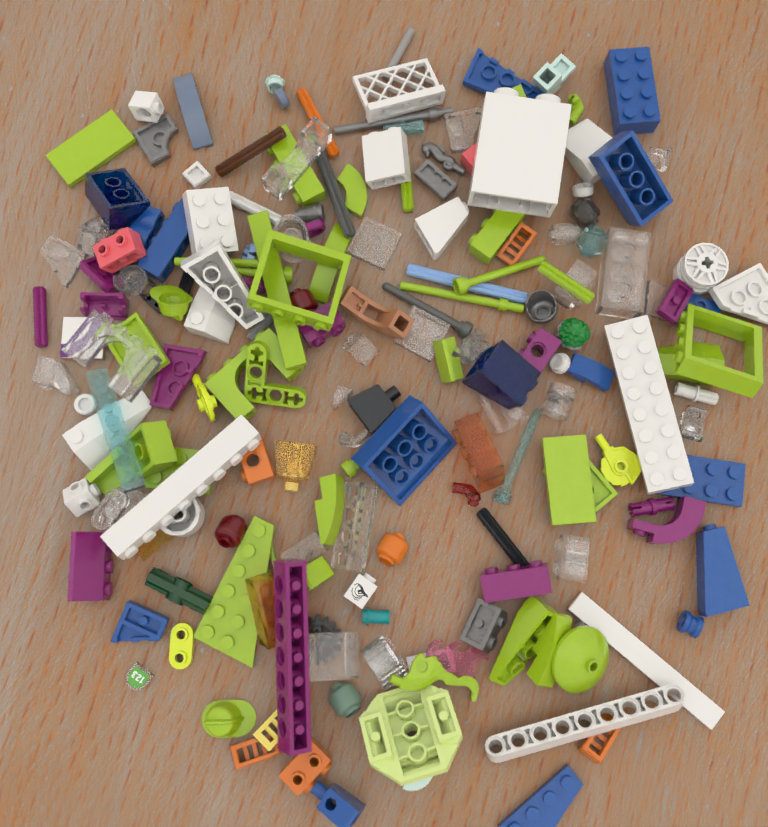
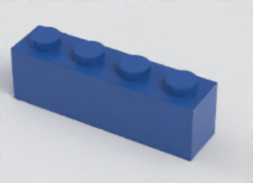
[137,198,190,284]

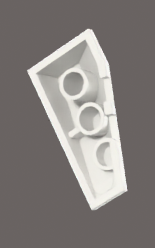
[184,286,235,344]
[62,389,153,470]

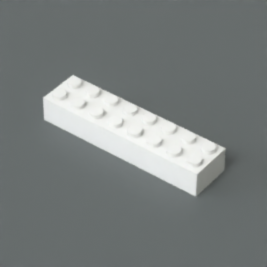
[604,315,694,495]

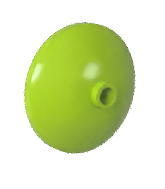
[551,625,609,693]

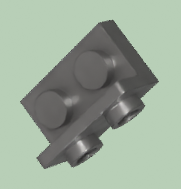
[460,598,507,653]

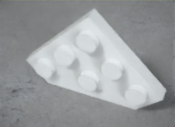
[708,263,768,325]

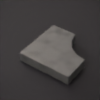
[133,113,179,167]

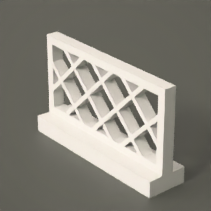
[352,58,446,123]

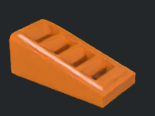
[496,222,538,266]
[577,713,621,764]
[229,731,281,770]

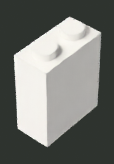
[362,127,411,190]

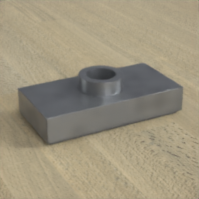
[414,159,458,202]

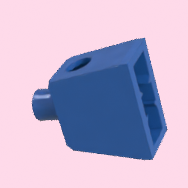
[311,781,366,827]

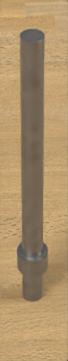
[334,107,453,135]

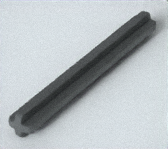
[314,148,356,238]

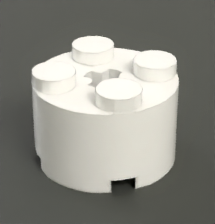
[160,497,205,537]

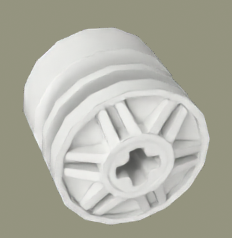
[673,242,729,296]

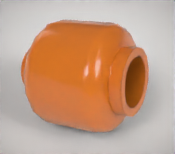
[376,532,408,567]

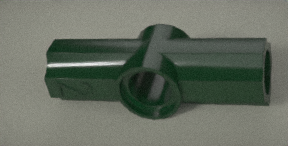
[144,567,213,615]

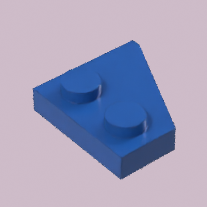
[111,600,170,643]

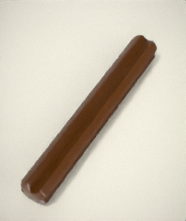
[215,126,287,177]

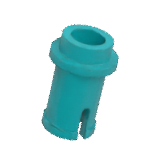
[362,607,390,626]

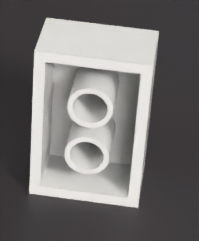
[182,187,239,255]

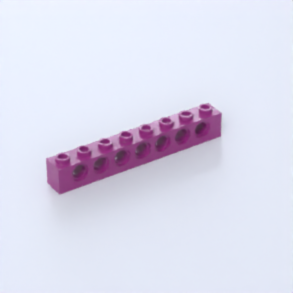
[273,558,312,756]

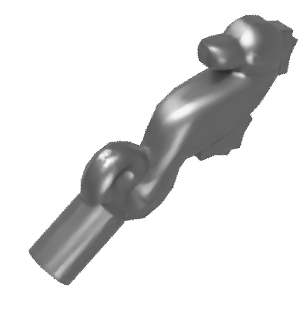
[422,141,466,176]

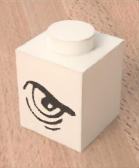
[344,573,378,609]

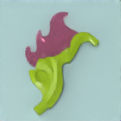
[388,639,489,702]

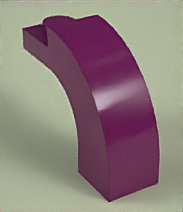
[627,496,706,544]

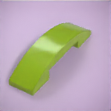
[309,223,353,304]

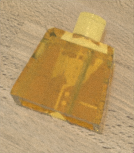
[275,440,318,492]

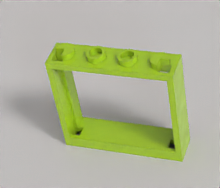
[246,229,352,332]
[674,303,764,398]

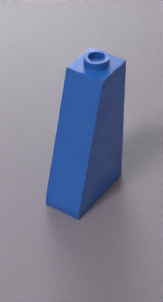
[696,524,750,617]

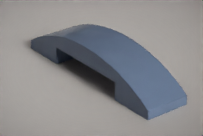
[173,73,213,151]

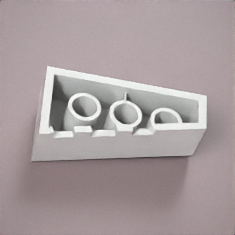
[180,240,265,329]

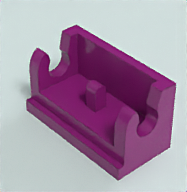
[80,292,129,320]

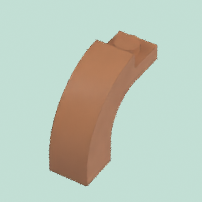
[338,286,415,339]

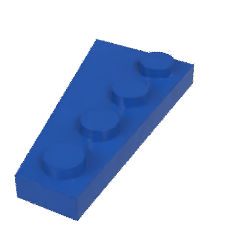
[462,48,545,99]
[497,764,583,827]

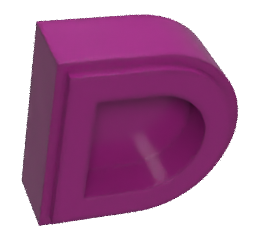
[304,219,326,239]

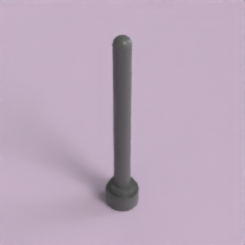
[382,282,474,339]

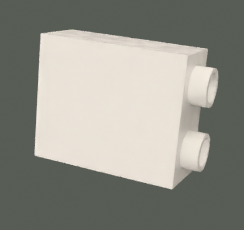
[467,87,572,218]

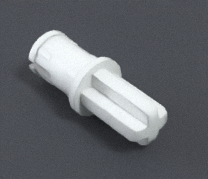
[673,382,719,405]

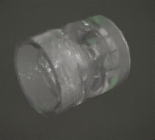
[541,382,577,421]

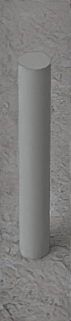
[382,27,415,81]

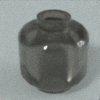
[569,197,601,229]

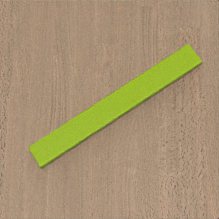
[247,210,308,371]

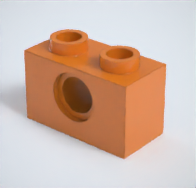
[240,435,276,486]

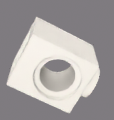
[128,91,165,123]

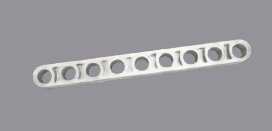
[485,684,685,763]

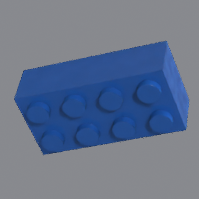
[603,47,661,136]
[588,130,674,227]

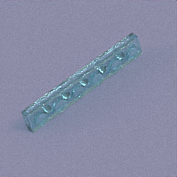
[85,367,145,494]

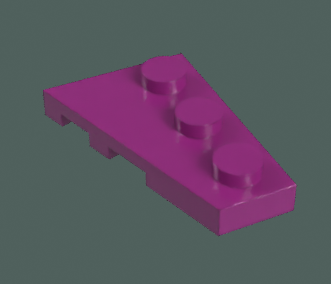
[149,344,207,410]

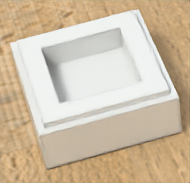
[182,161,212,189]

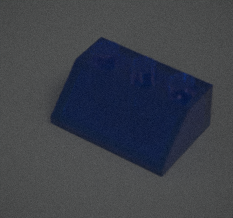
[85,168,150,230]

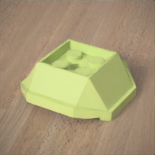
[359,685,463,786]

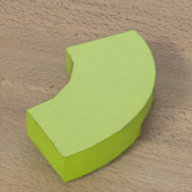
[337,164,367,218]

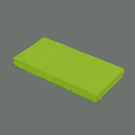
[45,109,137,188]
[541,434,597,526]

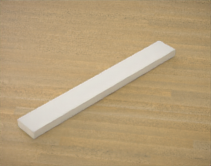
[567,592,725,730]

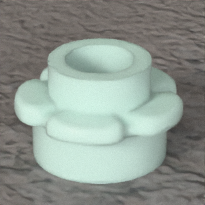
[265,75,285,94]

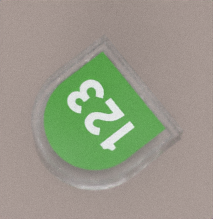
[126,662,155,690]

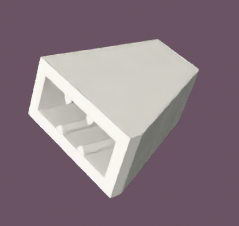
[414,197,469,261]

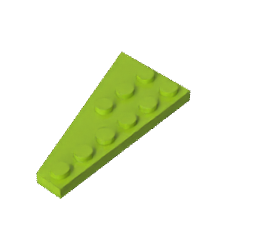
[193,516,275,668]

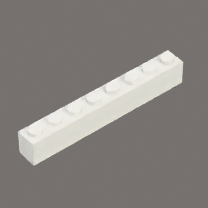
[100,415,261,560]

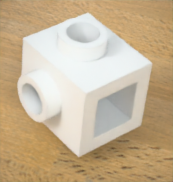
[62,478,101,517]

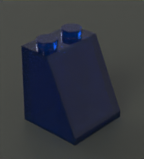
[462,340,541,410]

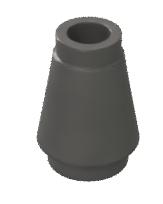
[294,203,325,223]

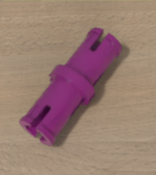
[628,496,676,517]

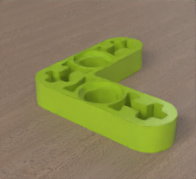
[244,340,307,408]

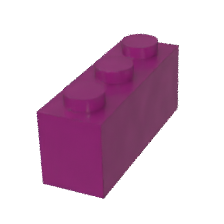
[480,560,552,603]

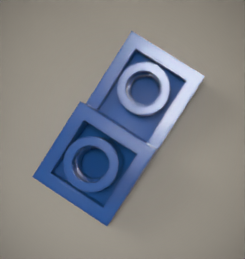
[566,353,615,392]

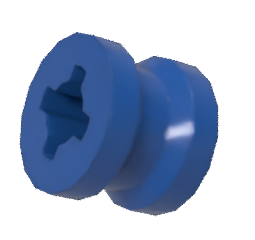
[677,610,704,638]

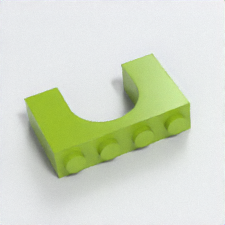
[204,328,305,420]

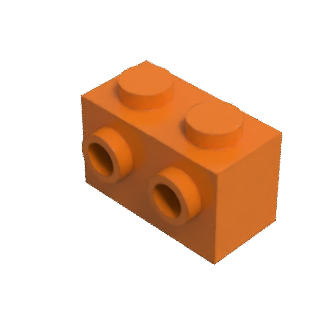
[278,737,332,796]

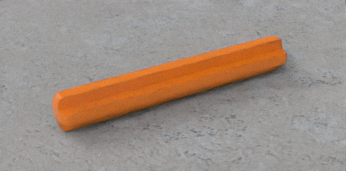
[296,88,340,159]

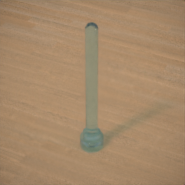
[492,408,542,505]

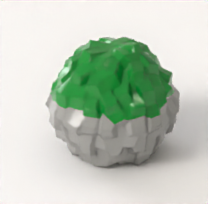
[556,318,591,351]

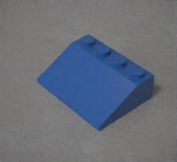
[350,395,457,506]

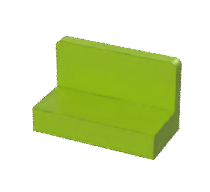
[432,337,464,383]
[85,447,134,497]

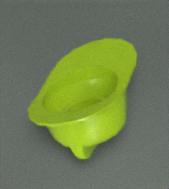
[149,285,193,321]
[201,699,256,738]

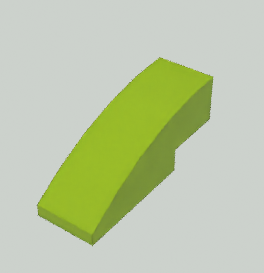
[314,474,345,546]
[526,612,572,687]

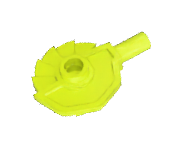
[192,374,218,422]
[594,433,641,487]

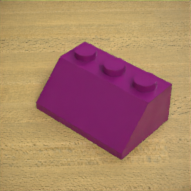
[68,531,114,602]

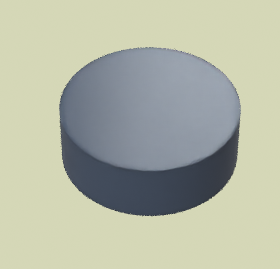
[273,87,289,110]

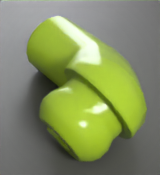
[568,94,584,126]

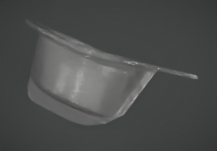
[273,214,310,263]

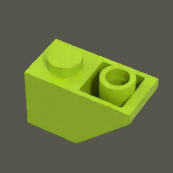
[307,556,335,590]

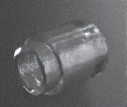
[548,222,580,246]

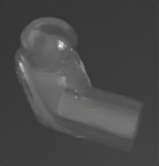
[338,428,371,448]

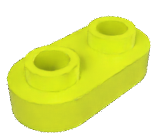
[169,623,195,669]

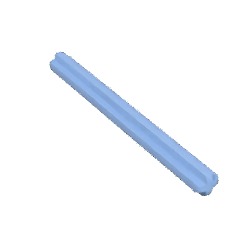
[406,263,528,304]

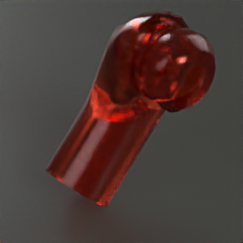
[452,482,481,507]

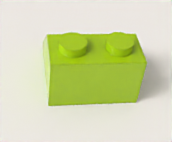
[124,420,178,480]

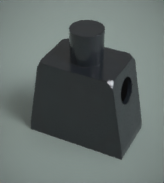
[347,384,401,435]

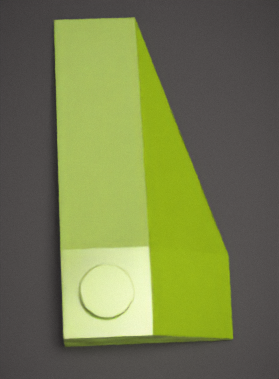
[657,342,725,387]
[489,596,559,686]

